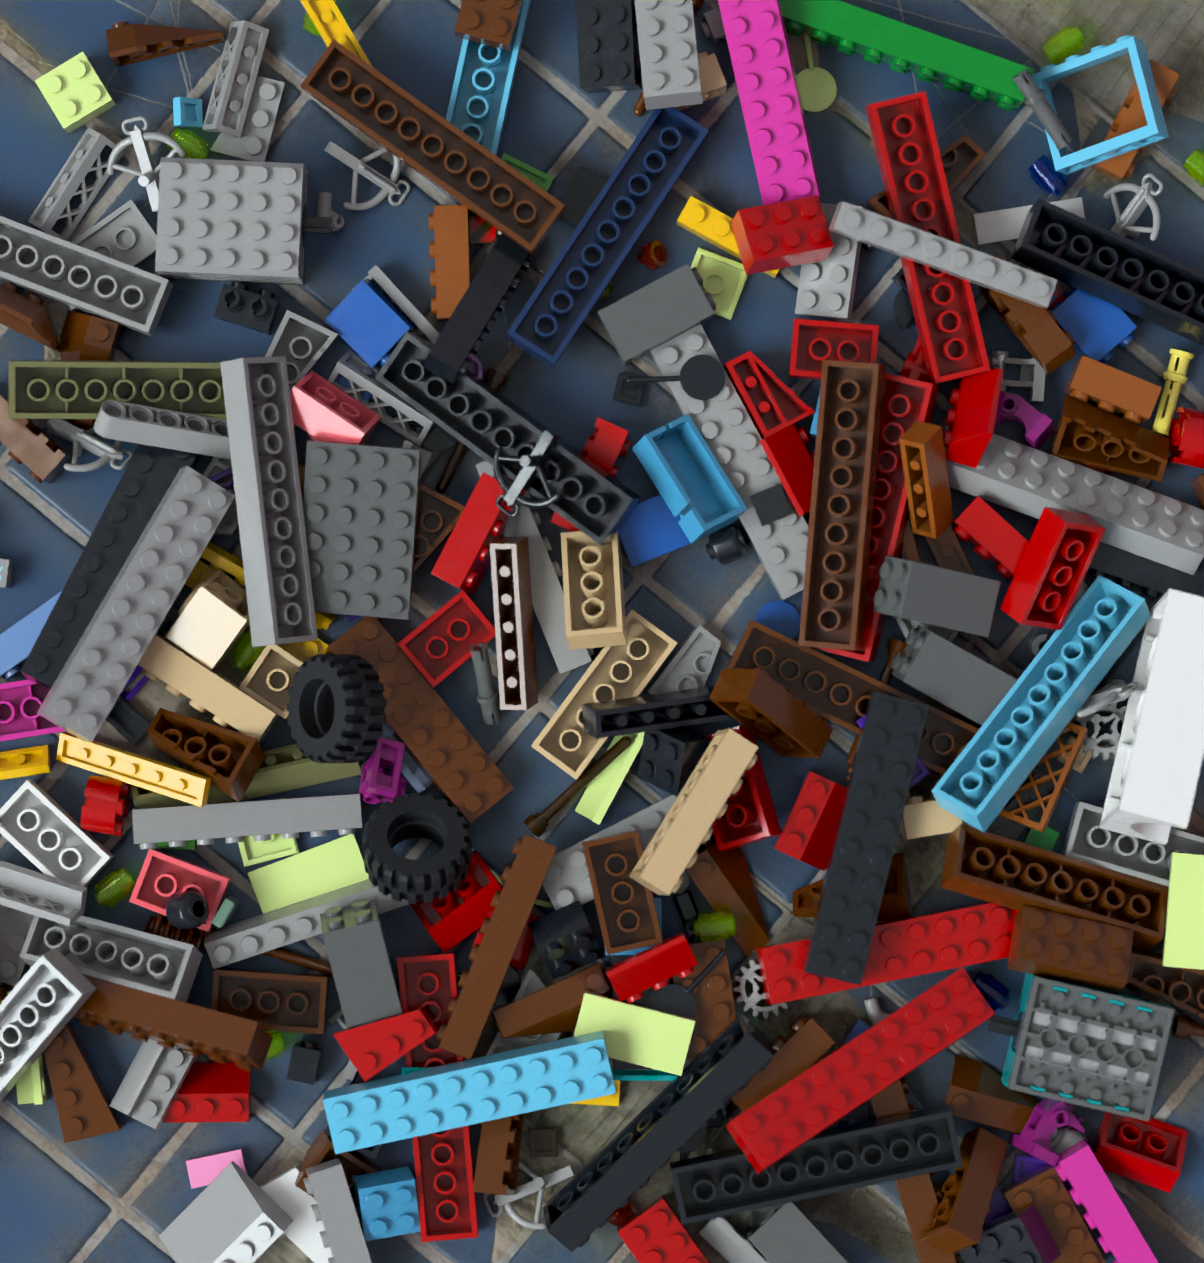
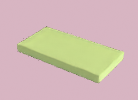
[248,834,369,914]
[1162,852,1204,970]
[574,991,695,1076]

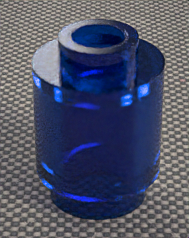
[1027,155,1069,197]
[973,972,1011,1012]

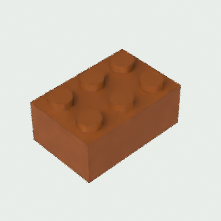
[1063,356,1162,425]

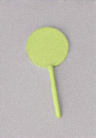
[796,34,837,112]

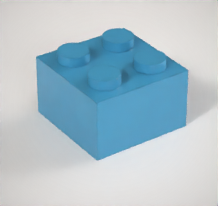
[353,1166,420,1242]

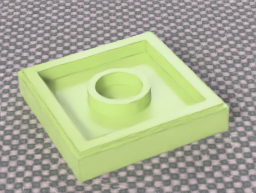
[690,247,748,320]
[238,798,299,867]

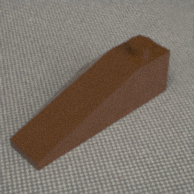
[106,21,226,67]
[60,310,123,431]

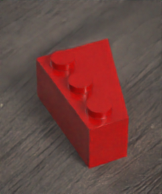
[723,351,815,439]
[333,1007,439,1081]

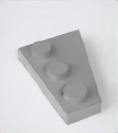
[210,76,286,162]
[646,624,721,695]

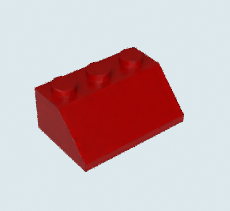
[943,368,1003,468]
[760,424,815,517]
[773,771,847,871]
[411,851,503,953]
[606,931,698,1003]
[163,1062,252,1123]
[1092,1112,1188,1193]

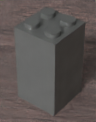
[597,263,717,366]
[873,556,1001,637]
[891,624,1017,725]
[320,900,402,1027]
[746,1201,851,1263]

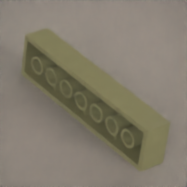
[8,359,227,420]

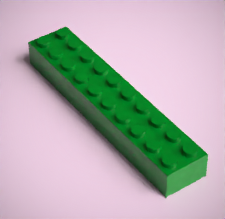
[780,0,1035,112]

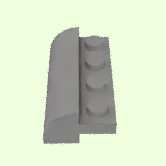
[109,1039,196,1131]

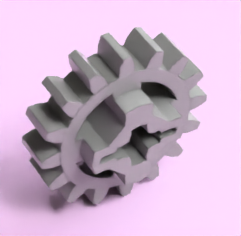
[1073,703,1126,761]
[733,960,788,1019]

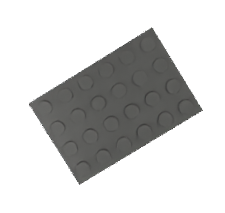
[303,440,421,620]

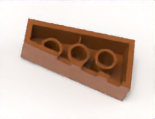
[1089,59,1180,182]

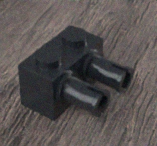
[214,281,280,335]

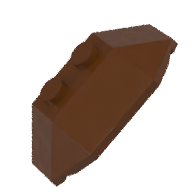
[0,281,60,352]

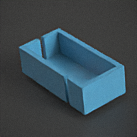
[632,414,747,544]

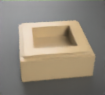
[1056,735,1093,774]

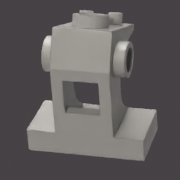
[981,351,1045,404]

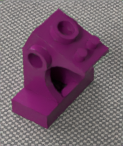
[993,391,1054,450]
[359,737,407,804]
[1009,1098,1085,1167]

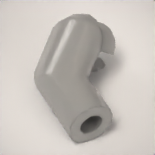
[317,192,345,231]
[864,997,890,1026]

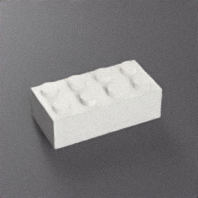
[0,780,114,887]

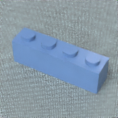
[0,591,62,680]

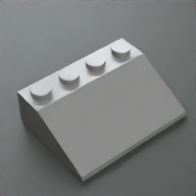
[159,1161,293,1263]

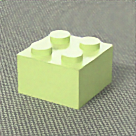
[35,52,116,134]

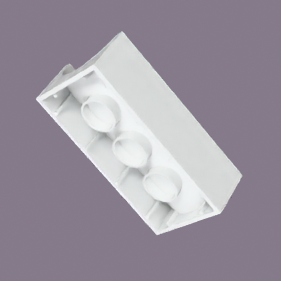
[1099,588,1204,845]

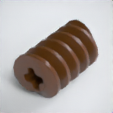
[144,913,205,950]

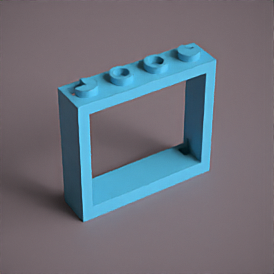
[1032,35,1169,175]

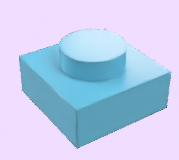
[173,97,203,128]

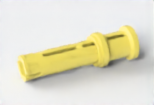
[1151,348,1194,436]

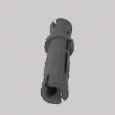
[1012,68,1073,150]
[469,643,501,725]

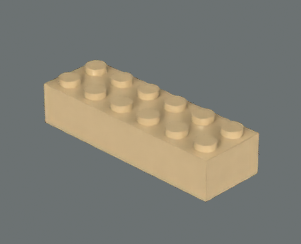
[531,610,677,780]
[138,632,279,742]
[629,729,758,895]

